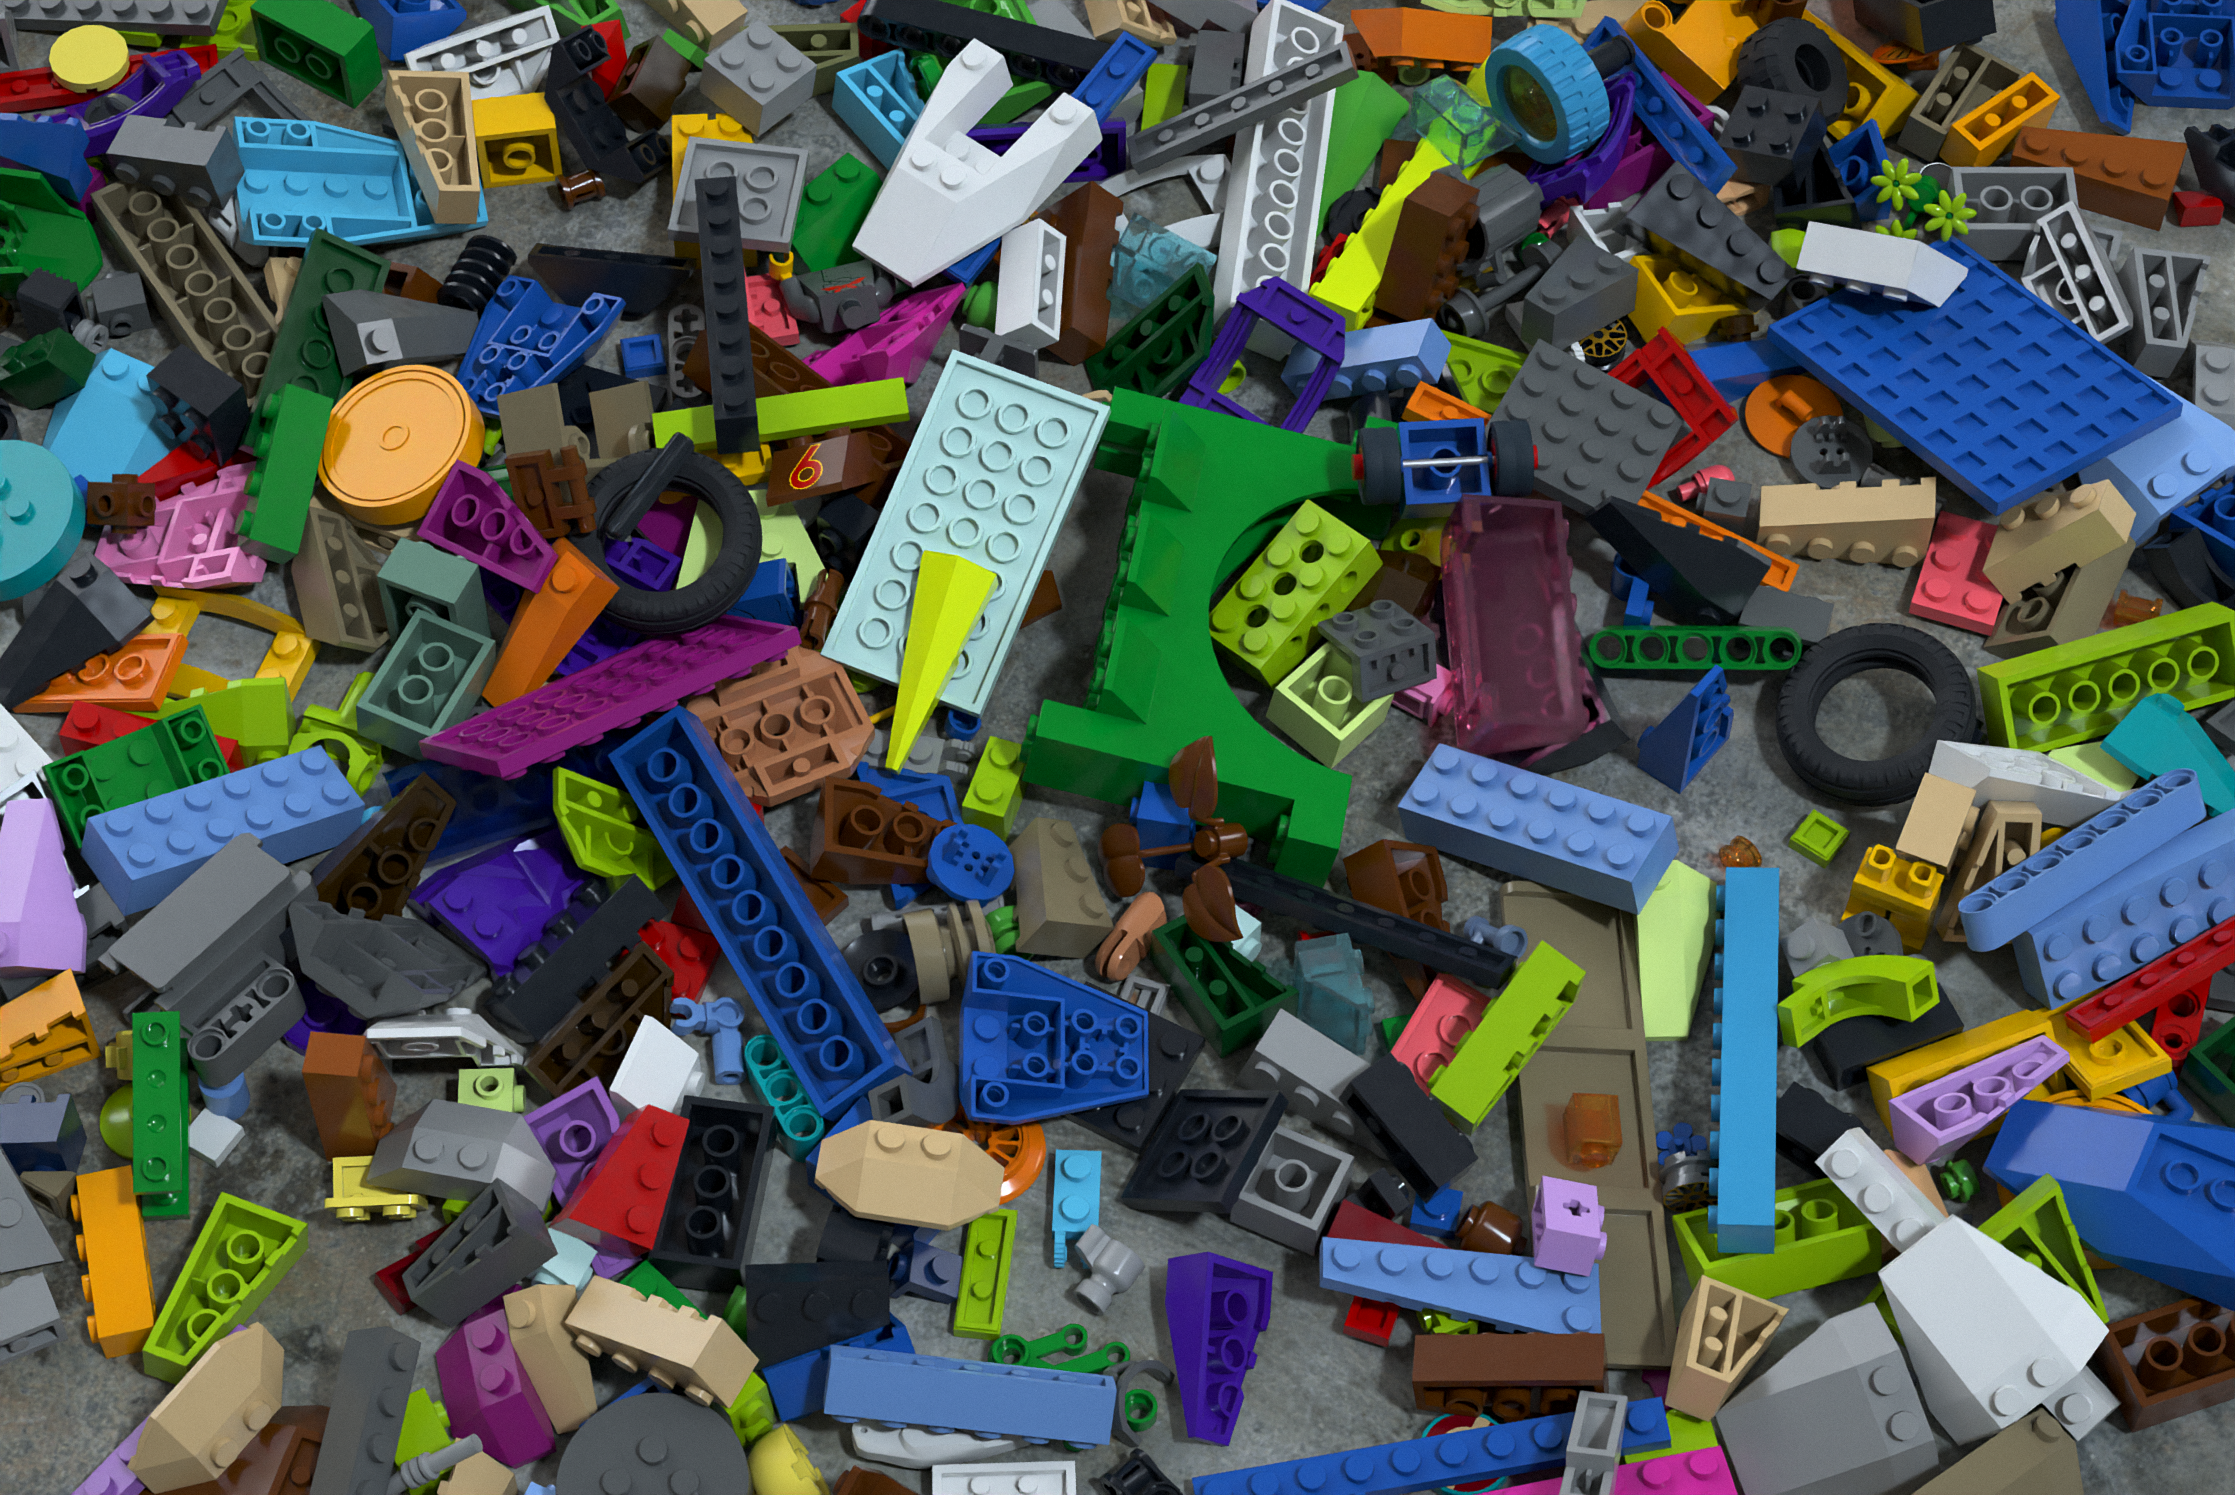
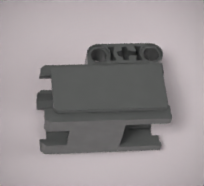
[97,833,318,1087]

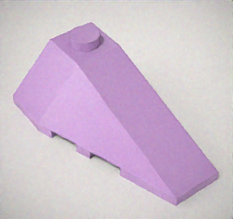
[0,798,87,979]

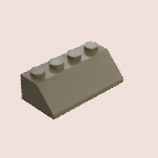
[1984,535,2136,660]

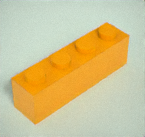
[70,1165,158,1359]

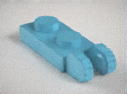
[1052,1149,1102,1269]

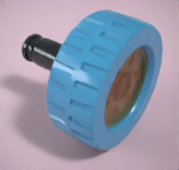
[1485,24,1636,165]

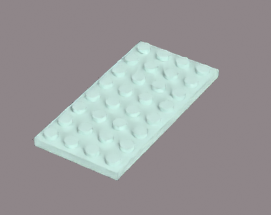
[820,349,1111,719]

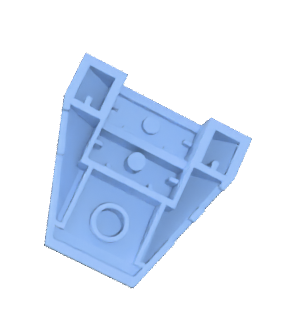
[2078,372,2235,549]

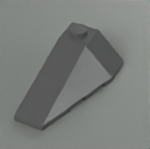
[321,289,479,377]

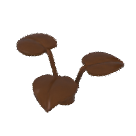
[1097,736,1248,942]

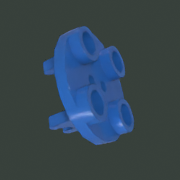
[926,824,1015,908]

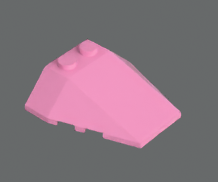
[94,461,268,589]

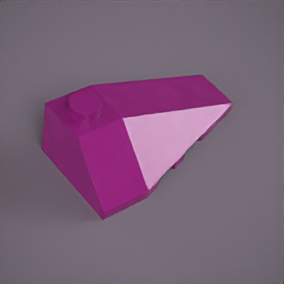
[417,459,558,594]

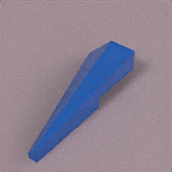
[0,113,93,203]

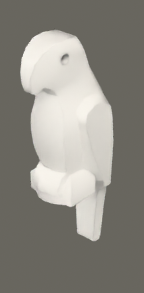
[851,1418,1031,1469]

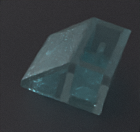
[1112,212,1218,309]
[1293,933,1375,1056]

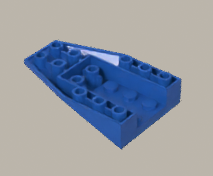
[1982,1099,2235,1312]

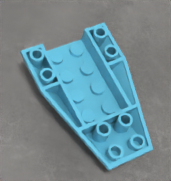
[232,116,489,248]

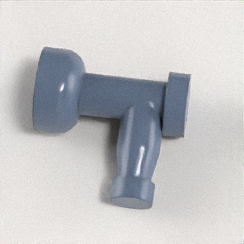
[1464,916,1528,959]

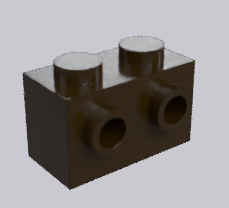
[606,35,691,134]

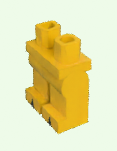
[1840,844,1945,955]

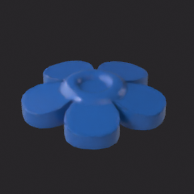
[1656,1122,1707,1166]

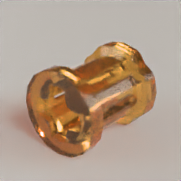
[2111,589,2163,627]

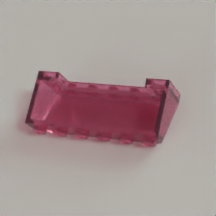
[1440,494,1589,756]

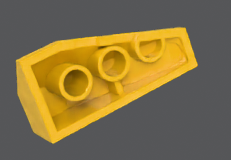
[1801,9,1922,141]

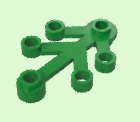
[988,1324,1158,1452]

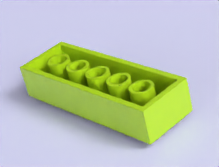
[1976,601,2235,753]

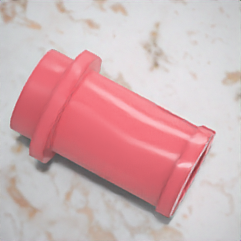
[1535,196,1579,240]

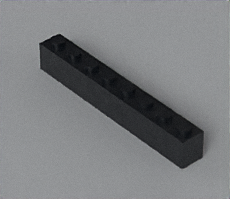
[694,176,760,455]

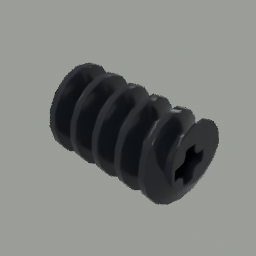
[437,235,517,315]

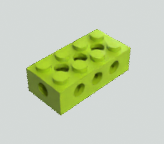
[1209,499,1383,692]

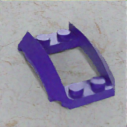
[33,50,202,158]
[1525,70,1636,211]
[1178,276,1346,434]

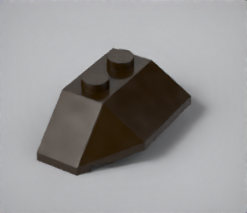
[523,941,674,1100]

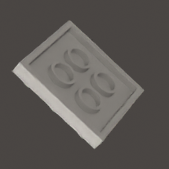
[667,136,810,254]

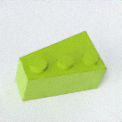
[1977,1172,2109,1324]

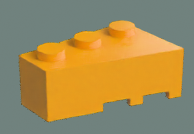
[0,968,102,1092]

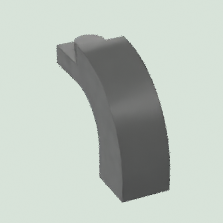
[868,1016,960,1129]

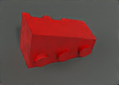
[548,1104,690,1259]

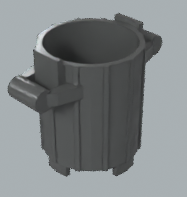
[1430,164,1545,290]

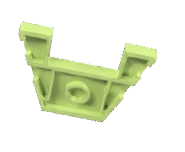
[676,489,839,610]

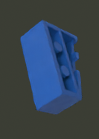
[756,1312,916,1422]

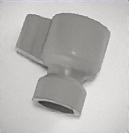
[1073,1224,1145,1316]

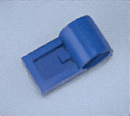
[1610,552,1657,625]

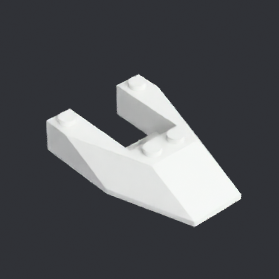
[852,38,1103,288]

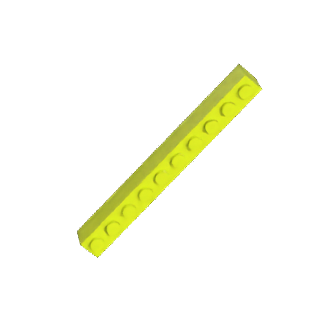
[1308,56,1505,332]

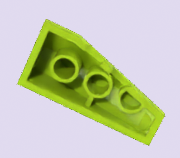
[122,677,297,768]

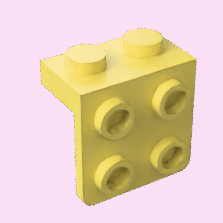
[324,1156,428,1222]

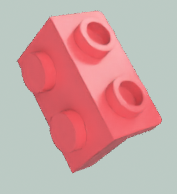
[744,268,800,346]

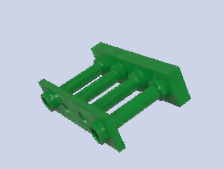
[132,1011,190,1221]

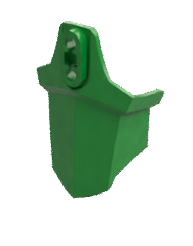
[0,167,104,300]

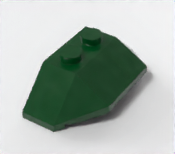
[1085,263,1215,398]

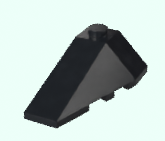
[0,551,155,711]

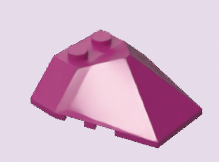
[801,282,966,387]

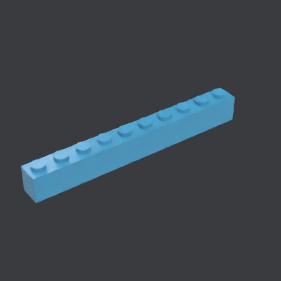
[1708,867,1779,1254]

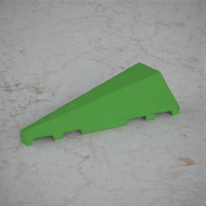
[1315,70,1409,243]

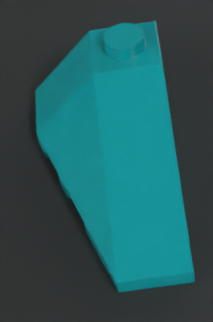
[2099,693,2235,818]

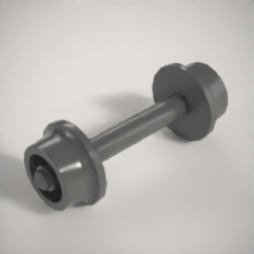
[1440,241,1564,338]

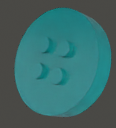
[0,440,86,602]

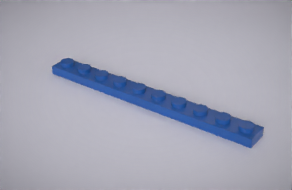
[1192,1396,1671,1495]

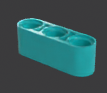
[744,1034,825,1163]

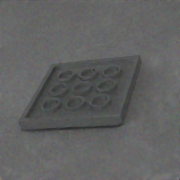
[1485,338,1684,516]

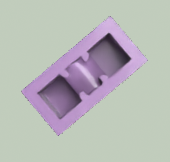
[1531,1176,1607,1277]

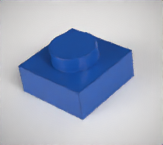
[1409,1189,1463,1240]

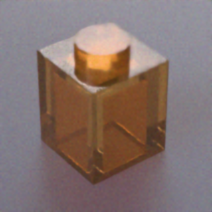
[1563,1093,1623,1168]

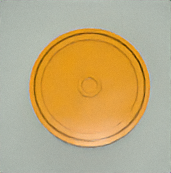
[317,365,485,525]

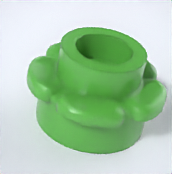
[1940,1159,1980,1203]

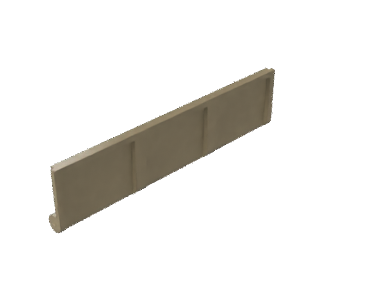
[1499,881,1677,1370]

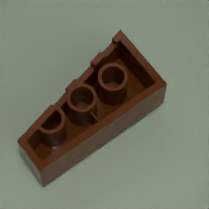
[1031,180,1124,366]

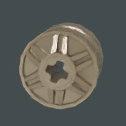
[901,899,996,1006]

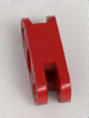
[2148,975,2213,1080]

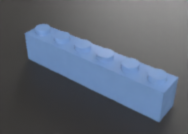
[823,1344,1117,1449]

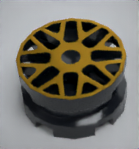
[1578,319,1627,374]

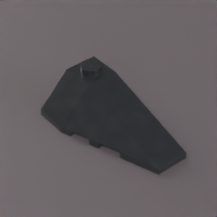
[1585,495,1772,626]

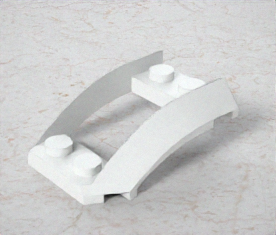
[1097,154,1232,289]

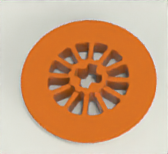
[933,1101,1046,1205]

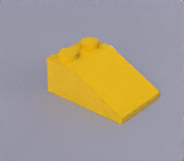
[1627,254,1760,345]

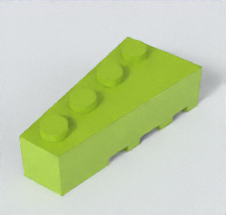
[1426,940,1586,1137]

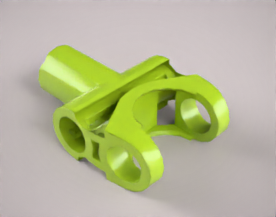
[287,671,393,798]

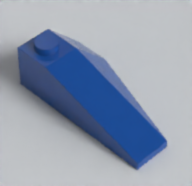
[354,0,467,63]
[1646,337,1808,421]
[1637,665,1734,794]

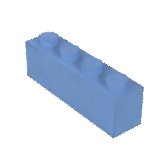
[1281,318,1452,401]

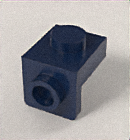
[887,1240,963,1305]

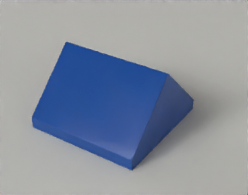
[1828,118,1892,222]

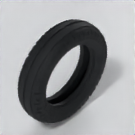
[565,448,762,636]
[1775,623,1976,807]

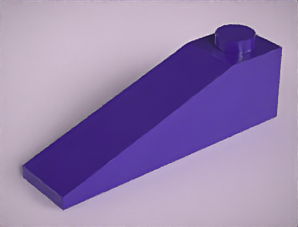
[1165,1251,1273,1447]

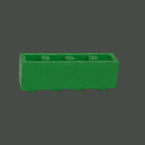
[234,383,334,565]

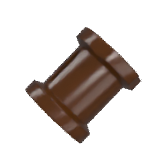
[555,168,606,210]

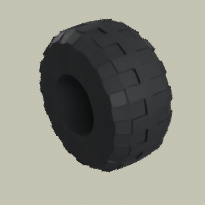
[1736,17,1849,127]

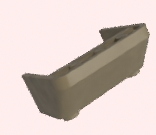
[496,381,656,505]

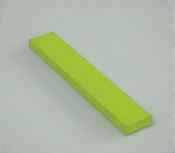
[652,377,910,452]

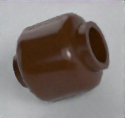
[1455,1200,1528,1256]

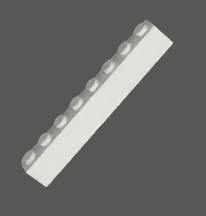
[1815,1127,2121,1441]

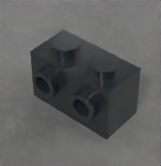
[817,489,881,585]

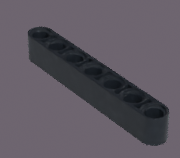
[857,0,1113,91]

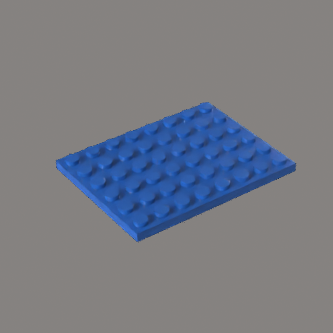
[1767,234,2183,516]

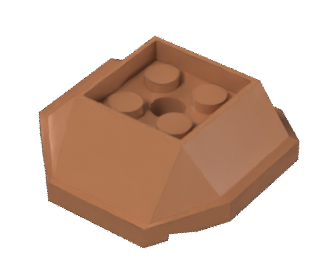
[685,645,875,807]

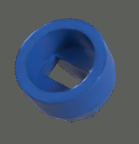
[944,708,981,742]

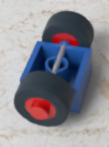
[1351,418,1538,519]

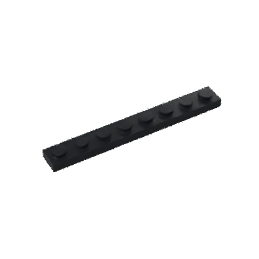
[1174,850,1518,990]

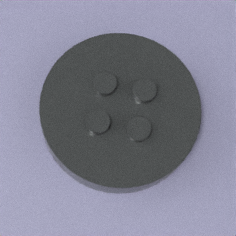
[556,1393,753,1495]

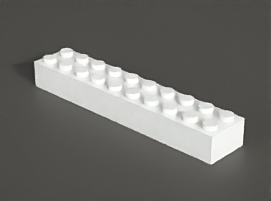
[1213,0,1344,362]

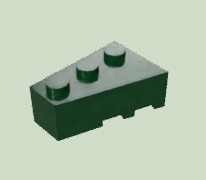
[1150,915,1300,1059]

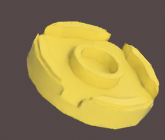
[49,25,130,93]

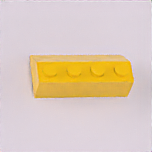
[1866,1009,2068,1154]

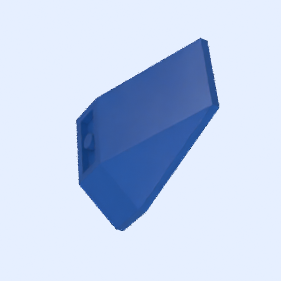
[2114,0,2235,110]
[455,275,626,420]
[958,951,1149,1125]

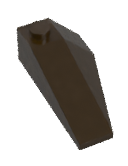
[1346,549,1443,621]
[310,772,457,921]

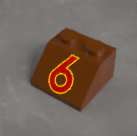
[766,426,878,507]

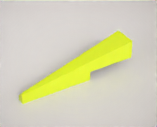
[885,550,999,776]

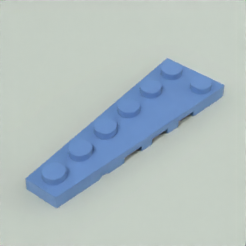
[1320,1237,1601,1334]

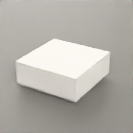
[190,1107,245,1168]

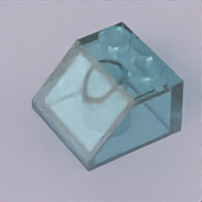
[1409,74,1522,170]

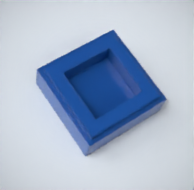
[620,333,667,379]

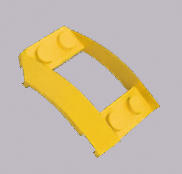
[139,585,322,703]

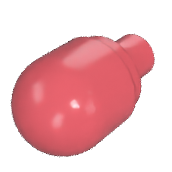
[1676,465,1735,502]

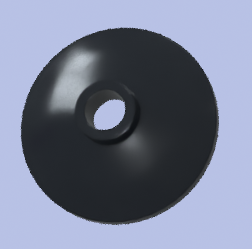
[842,929,919,1011]

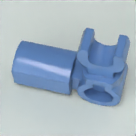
[669,997,746,1085]

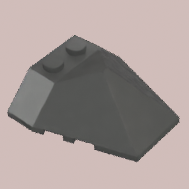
[288,901,490,1021]

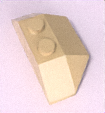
[1084,0,1177,48]
[814,1120,1005,1231]
[127,1322,284,1494]

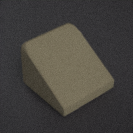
[20,1171,78,1219]

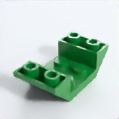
[41,704,230,849]

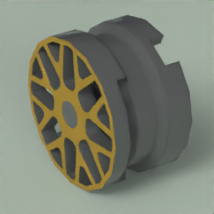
[1658,1149,1719,1212]

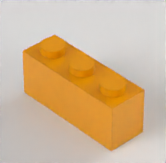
[1939,72,2060,167]

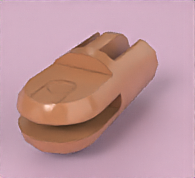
[1095,891,1168,982]

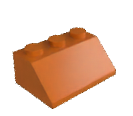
[1351,7,1492,72]

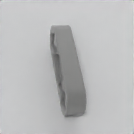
[668,304,709,404]

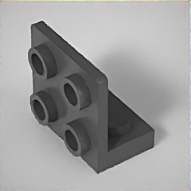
[1318,600,1437,703]

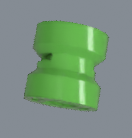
[985,906,1035,960]

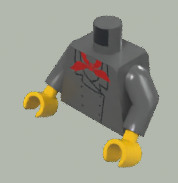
[768,251,896,333]

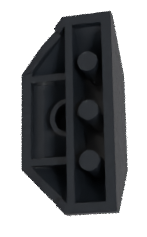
[528,243,697,317]

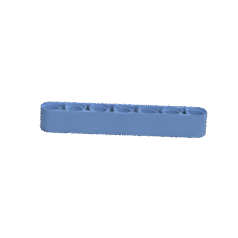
[1958,768,2206,952]

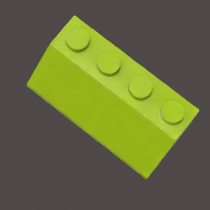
[1672,1177,1882,1300]

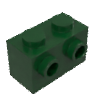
[0,327,96,410]

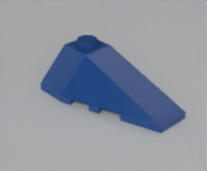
[2054,0,2135,136]

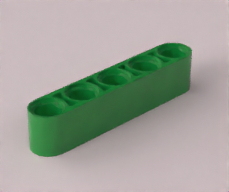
[1589,625,1803,670]

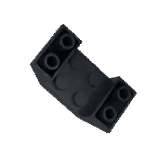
[544,24,672,184]

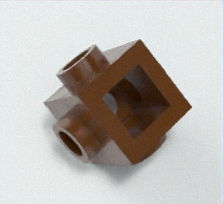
[87,474,156,534]

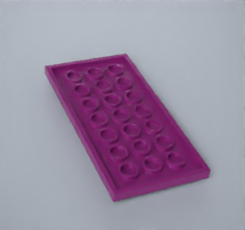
[418,614,802,780]

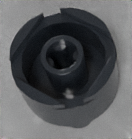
[816,1204,895,1262]

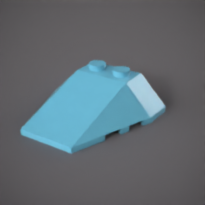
[42,348,184,528]

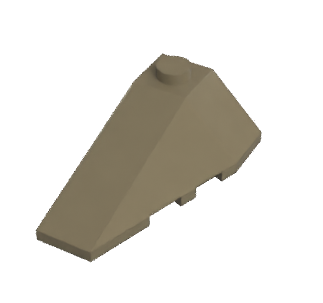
[1911,1408,2084,1495]

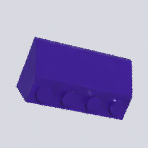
[966,117,1126,183]

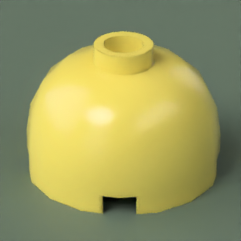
[748,1424,831,1495]

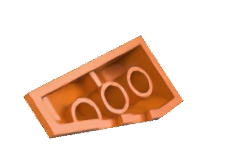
[481,536,620,707]

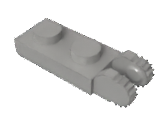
[854,729,979,785]

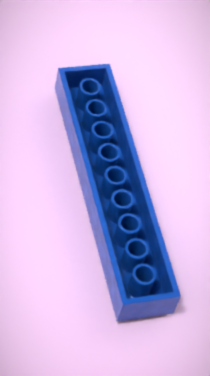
[608,704,914,1123]

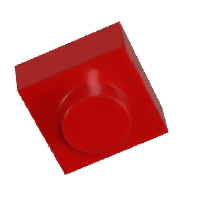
[1343,1296,1402,1347]

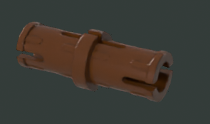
[799,569,844,650]

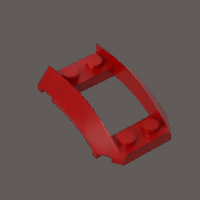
[1607,326,1739,491]

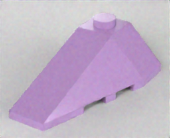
[1888,1035,2070,1166]

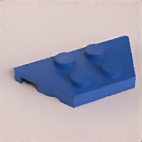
[855,761,964,910]

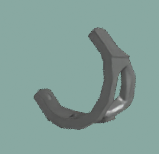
[1103,1360,1175,1447]

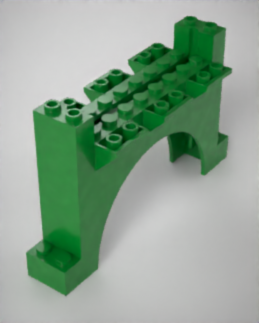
[1018,387,1398,888]

